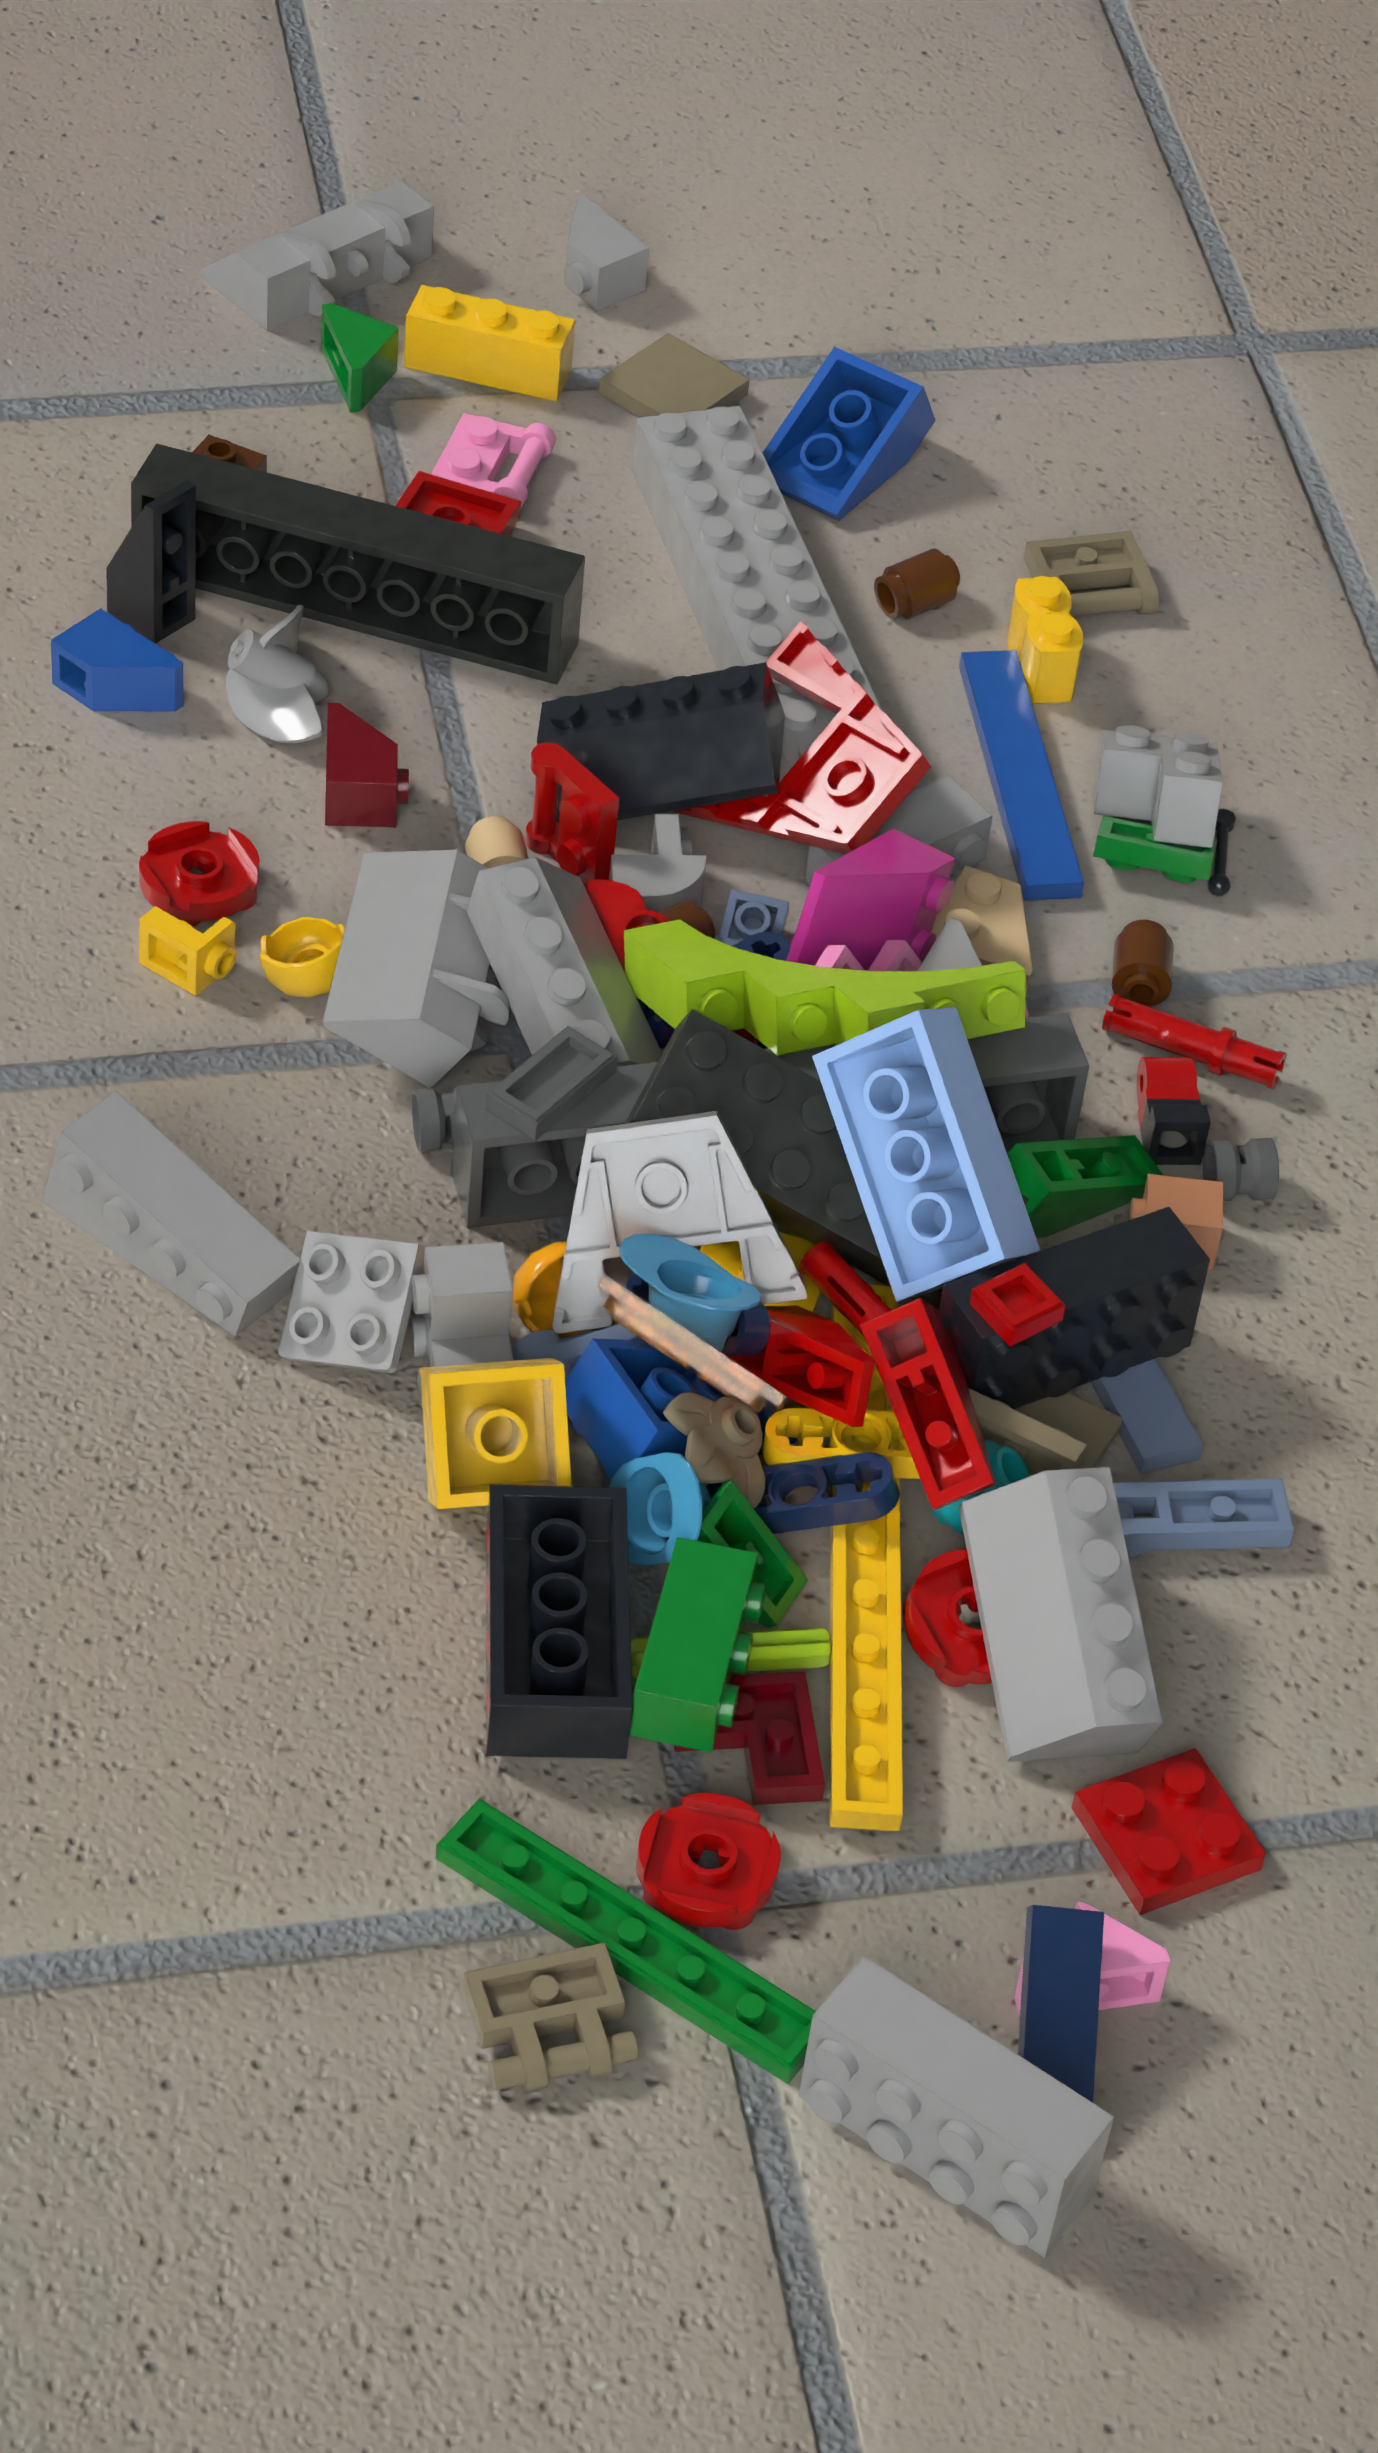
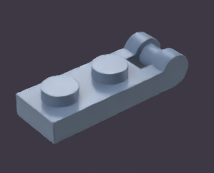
[1113,1479,1294,1558]

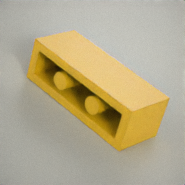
[404,285,575,402]

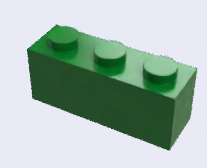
[630,1537,766,1753]

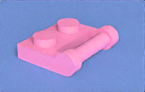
[431,413,556,509]

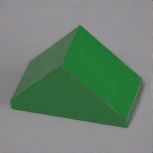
[321,303,399,413]
[698,1481,808,1628]

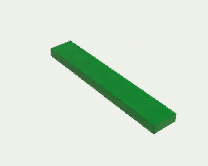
[436,1798,816,2084]

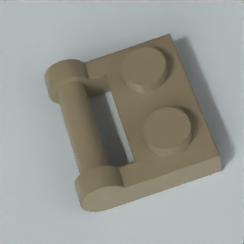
[1024,531,1159,616]

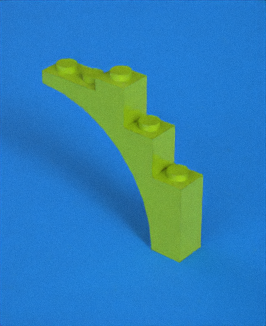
[624,919,1026,1056]

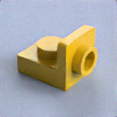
[139,906,237,996]

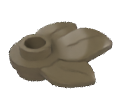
[663,1392,766,1508]

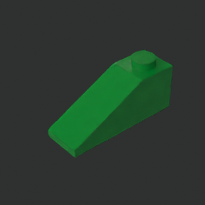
[1007,1135,1163,1238]

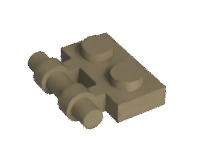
[463,1942,638,2091]

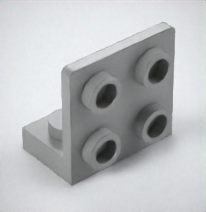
[279,1231,425,1374]

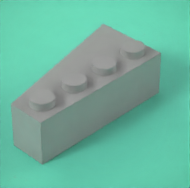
[42,1090,301,1337]

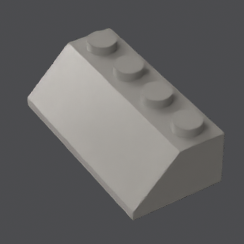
[466,857,662,1066]
[959,1467,1162,1762]

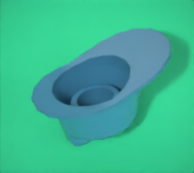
[619,1234,761,1357]
[609,1452,711,1566]

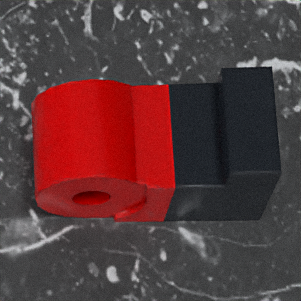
[1137,1057,1211,1165]

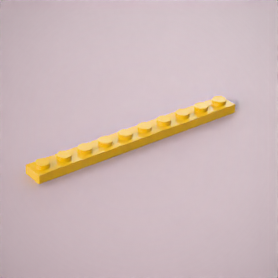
[829,1285,903,1832]

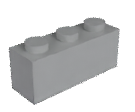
[805,775,993,886]

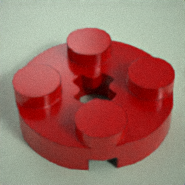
[139,821,260,927]
[902,1549,992,1687]
[636,1793,781,1930]

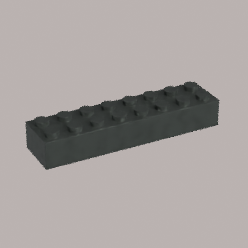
[131,443,585,685]

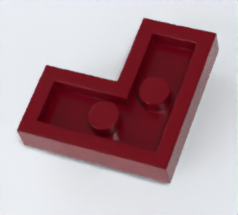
[673,1672,825,1805]

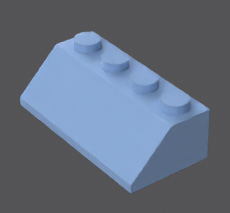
[812,1007,1041,1302]

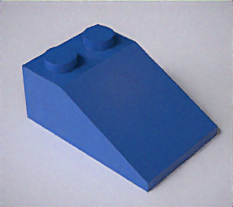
[762,347,936,521]
[565,1338,798,1480]

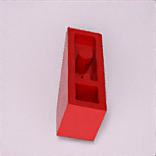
[860,1298,997,1511]
[727,1305,875,1427]

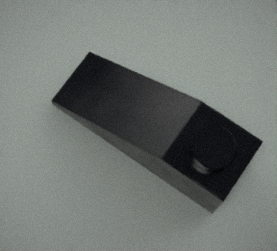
[106,480,196,644]

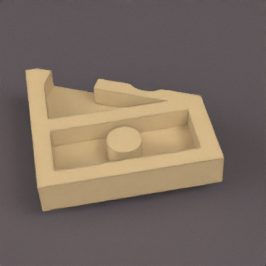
[931,865,1033,993]

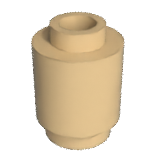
[465,816,529,868]

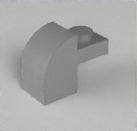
[609,814,706,912]

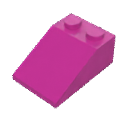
[786,829,956,971]

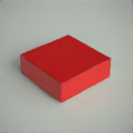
[970,1263,1066,1347]

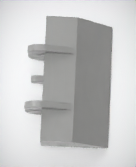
[198,180,434,331]
[323,850,511,1088]

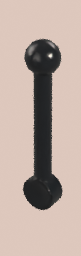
[1207,809,1236,897]

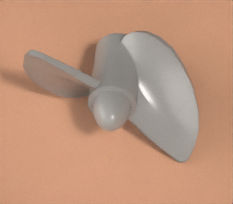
[226,604,329,744]

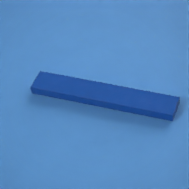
[959,650,1084,900]

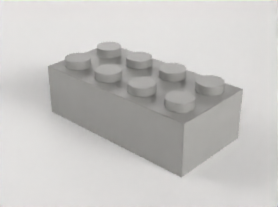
[799,1956,1114,2258]

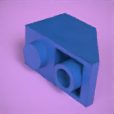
[51,608,183,712]

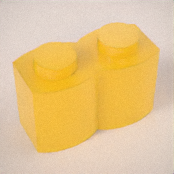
[1006,576,1084,704]

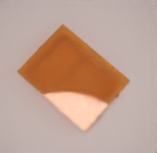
[598,1275,786,1415]

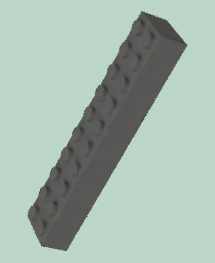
[452,1013,1090,1228]

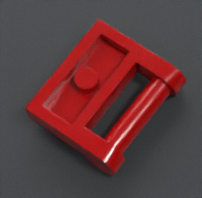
[525,743,619,889]

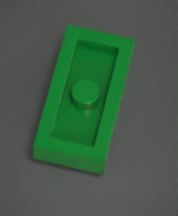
[1093,816,1217,883]

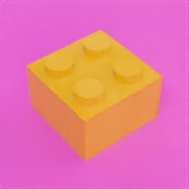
[420,1358,572,1509]

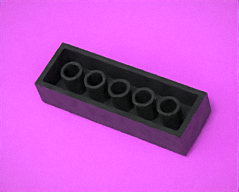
[625,1009,1029,1310]

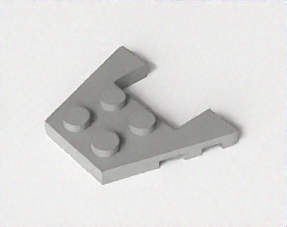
[552,1111,807,1334]

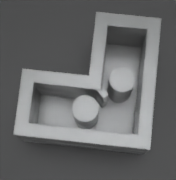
[1093,725,1223,848]
[409,1242,514,1408]

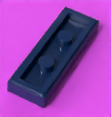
[1018,1905,1104,2103]

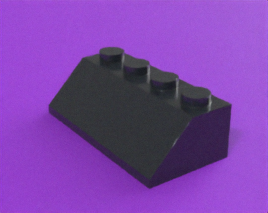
[537,662,785,823]

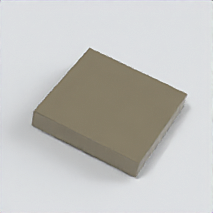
[598,333,749,418]

